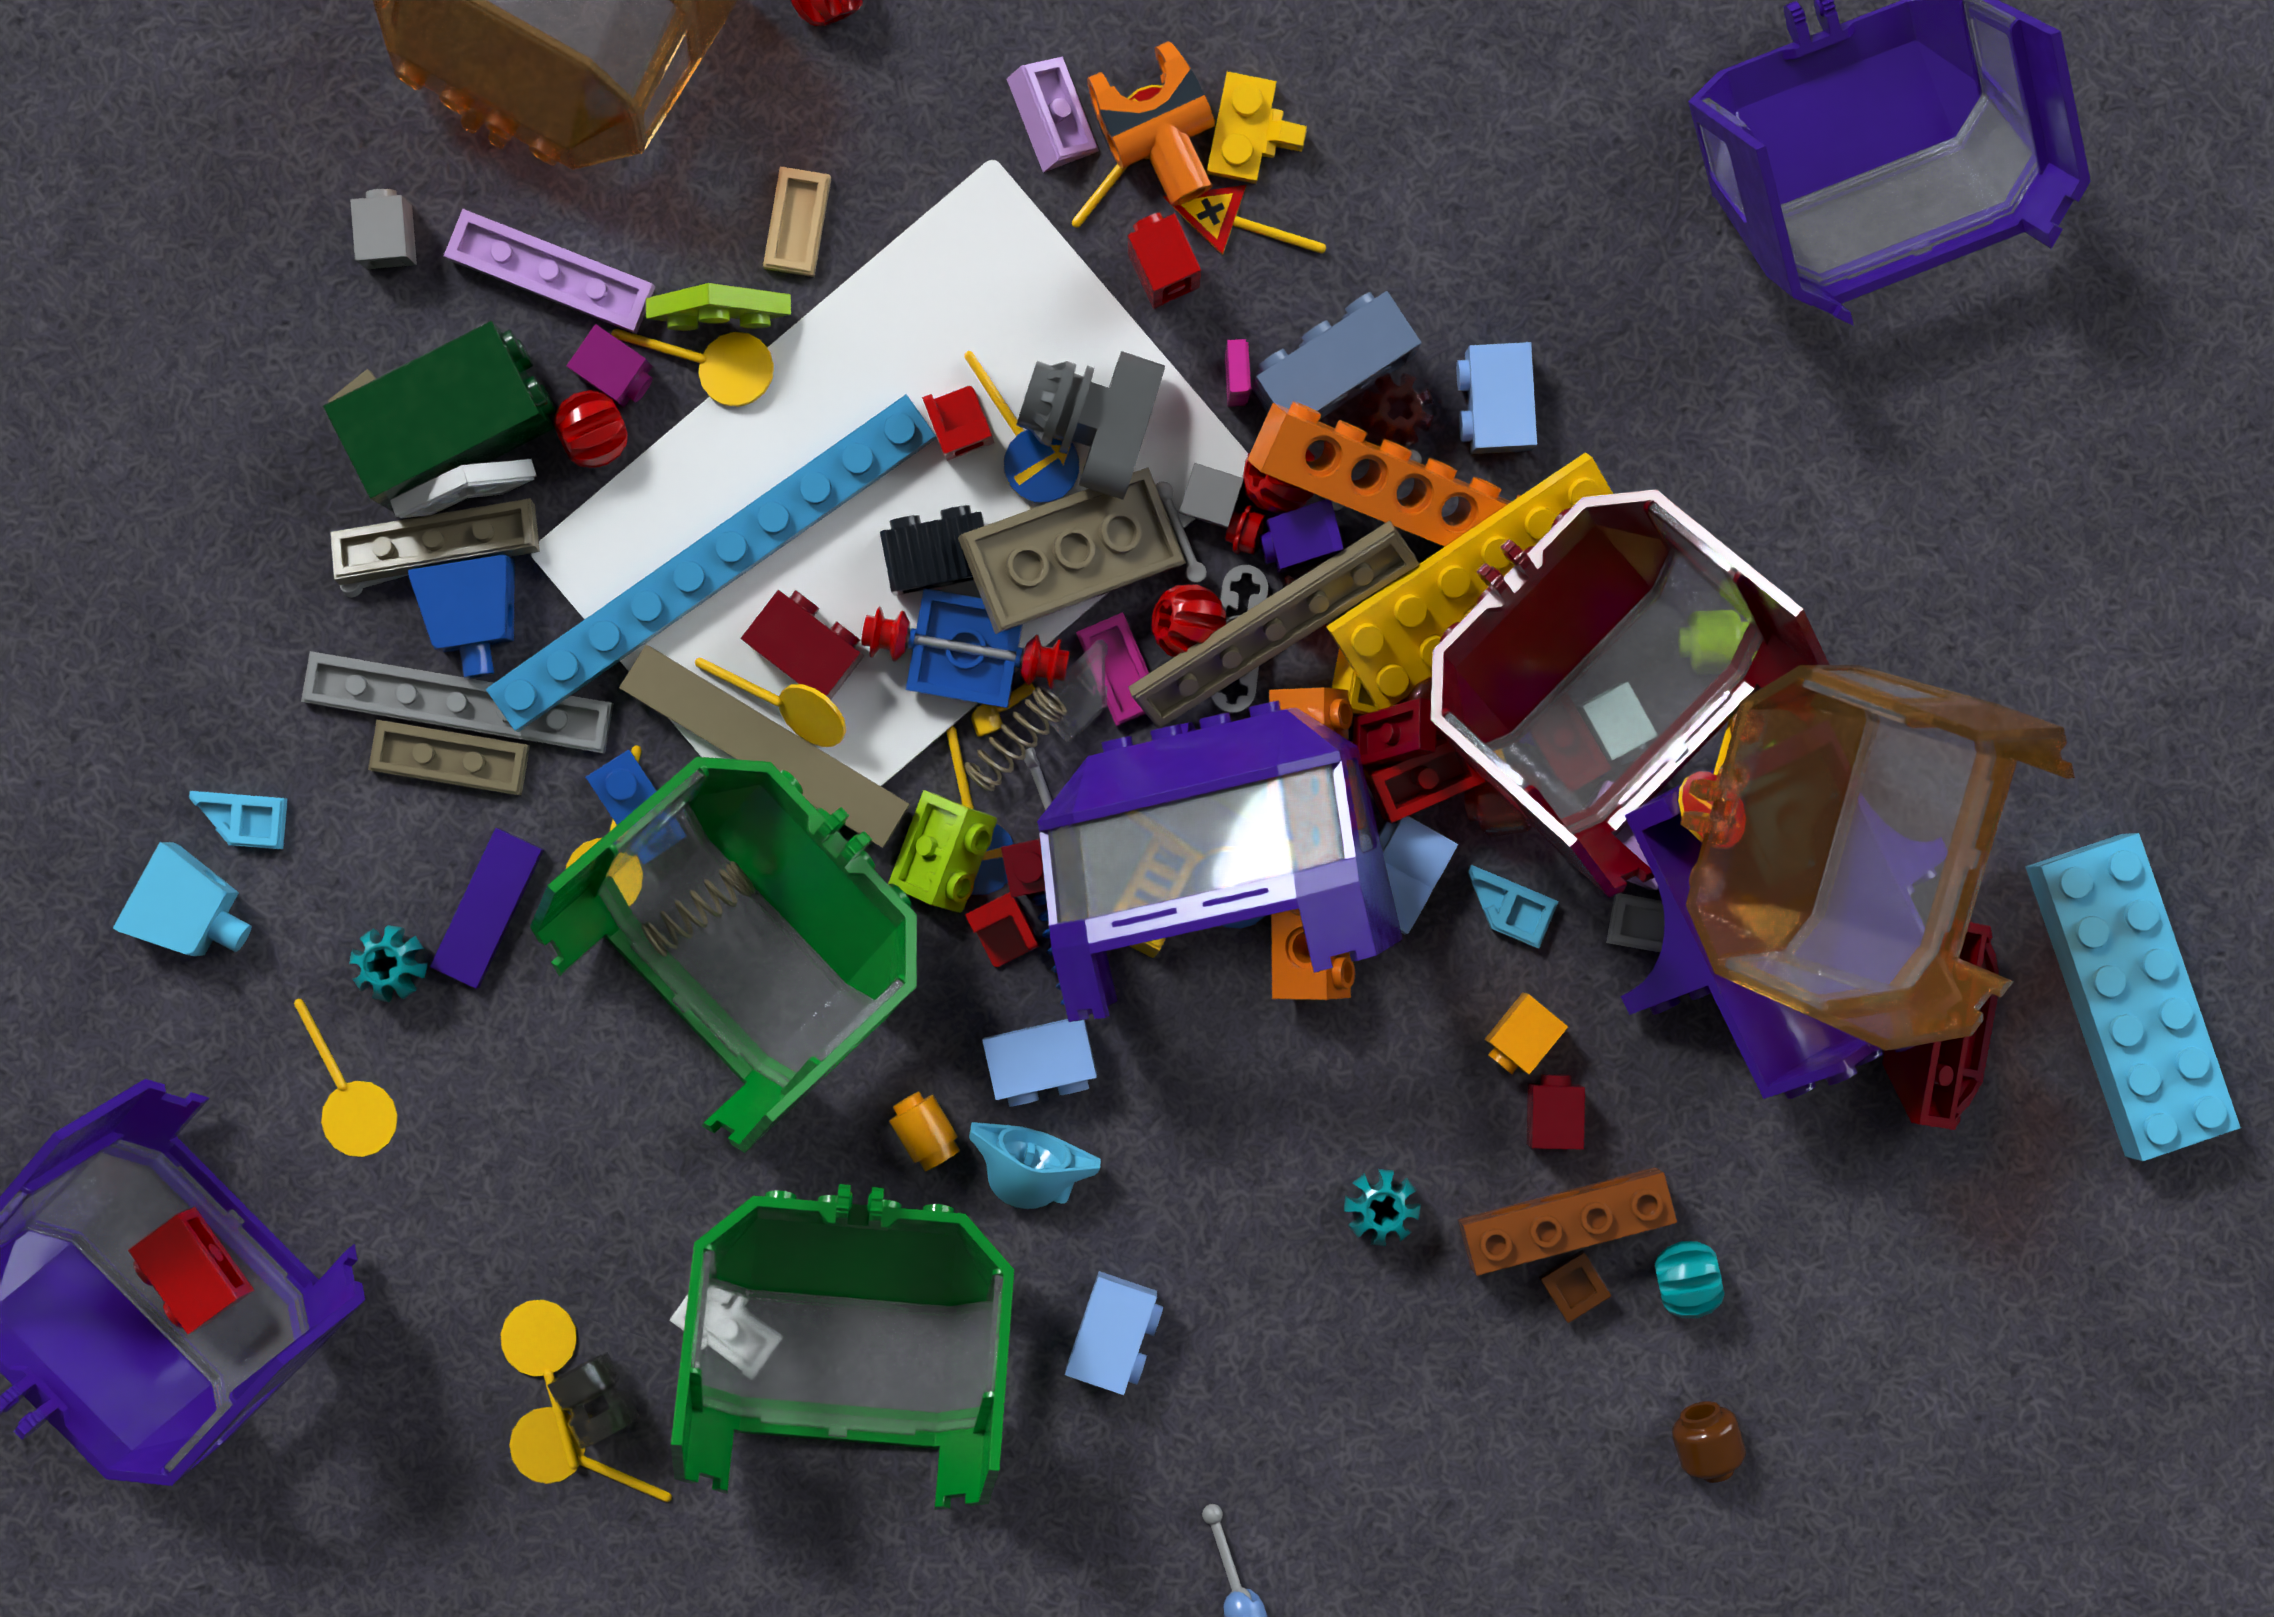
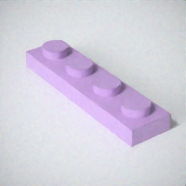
[444,209,655,334]

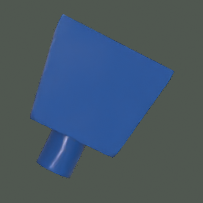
[408,554,515,678]

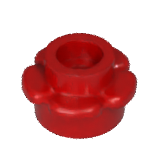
[1226,506,1266,555]

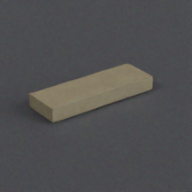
[368,720,530,796]

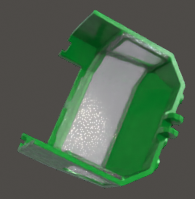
[530,757,917,1153]
[671,1184,1014,1510]

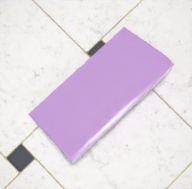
[1007,57,1099,173]

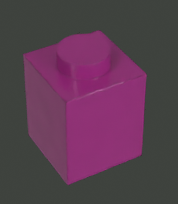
[566,324,653,408]

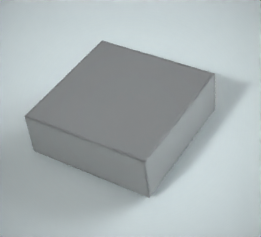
[1179,463,1243,529]

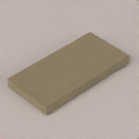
[958,467,1186,634]

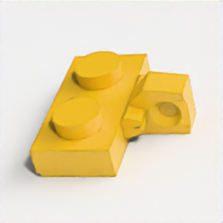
[1207,71,1307,184]

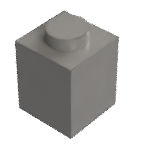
[350,189,417,269]

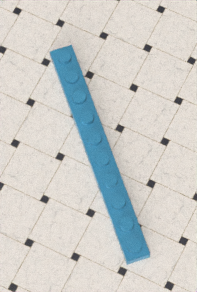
[486,394,937,732]

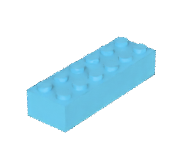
[2025,833,2241,1161]

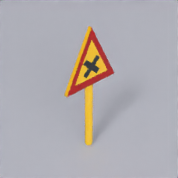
[1162,185,1326,255]

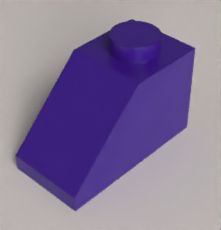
[1259,499,1343,573]

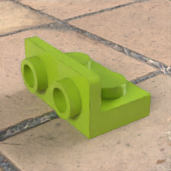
[888,790,997,913]

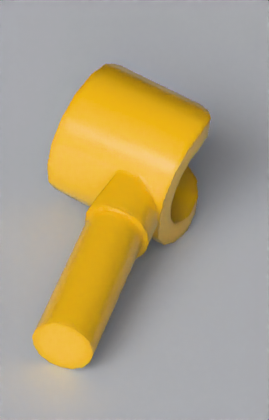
[971,683,1035,737]

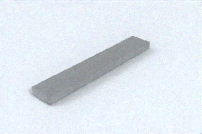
[301,651,614,753]

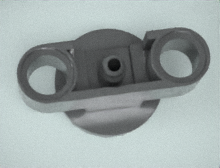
[1016,351,1165,500]

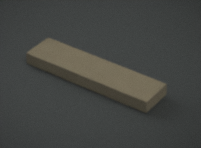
[330,498,540,585]

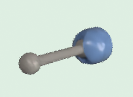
[1202,1504,1268,1617]

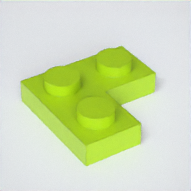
[646,283,791,331]

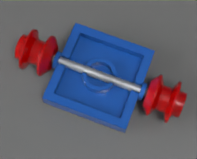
[861,588,1070,708]

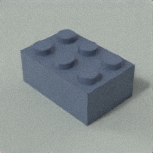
[1253,291,1422,420]

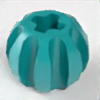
[349,925,428,1002]
[1344,1169,1421,1246]
[1655,1241,1724,1318]

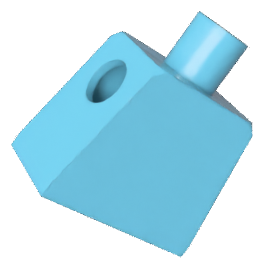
[113,842,252,956]

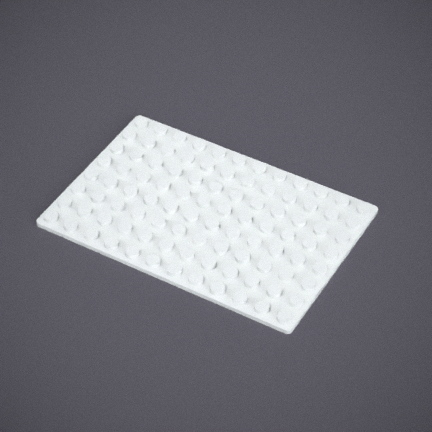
[531,160,1248,809]

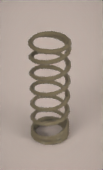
[965,686,1067,791]
[641,861,755,957]

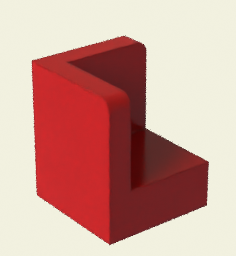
[922,386,995,461]
[965,892,1040,967]

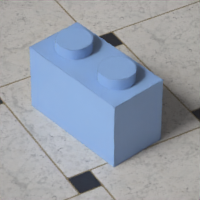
[1456,342,1537,454]
[982,1019,1097,1107]
[1065,1271,1163,1395]

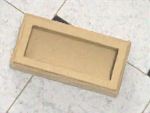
[763,166,831,277]

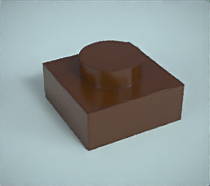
[1539,1250,1611,1323]

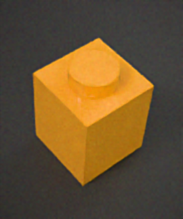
[1484,992,1568,1075]

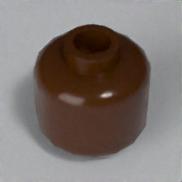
[1672,1401,1746,1483]

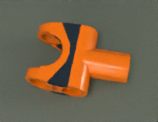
[1087,41,1215,206]

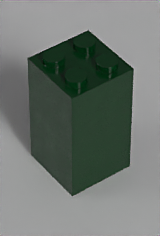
[323,320,557,511]

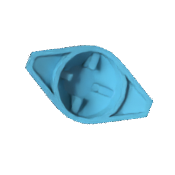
[969,1122,1101,1209]

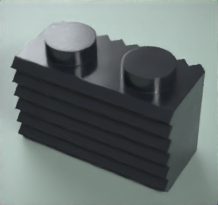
[880,505,985,596]

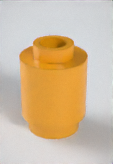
[889,1091,960,1171]

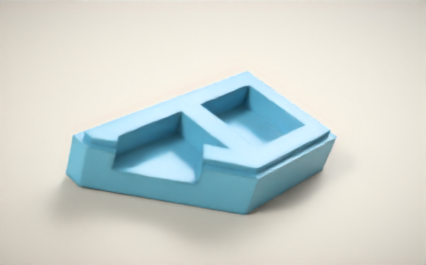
[189,791,287,849]
[1467,865,1559,948]

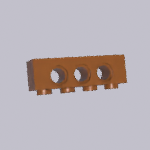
[1458,1167,1677,1276]

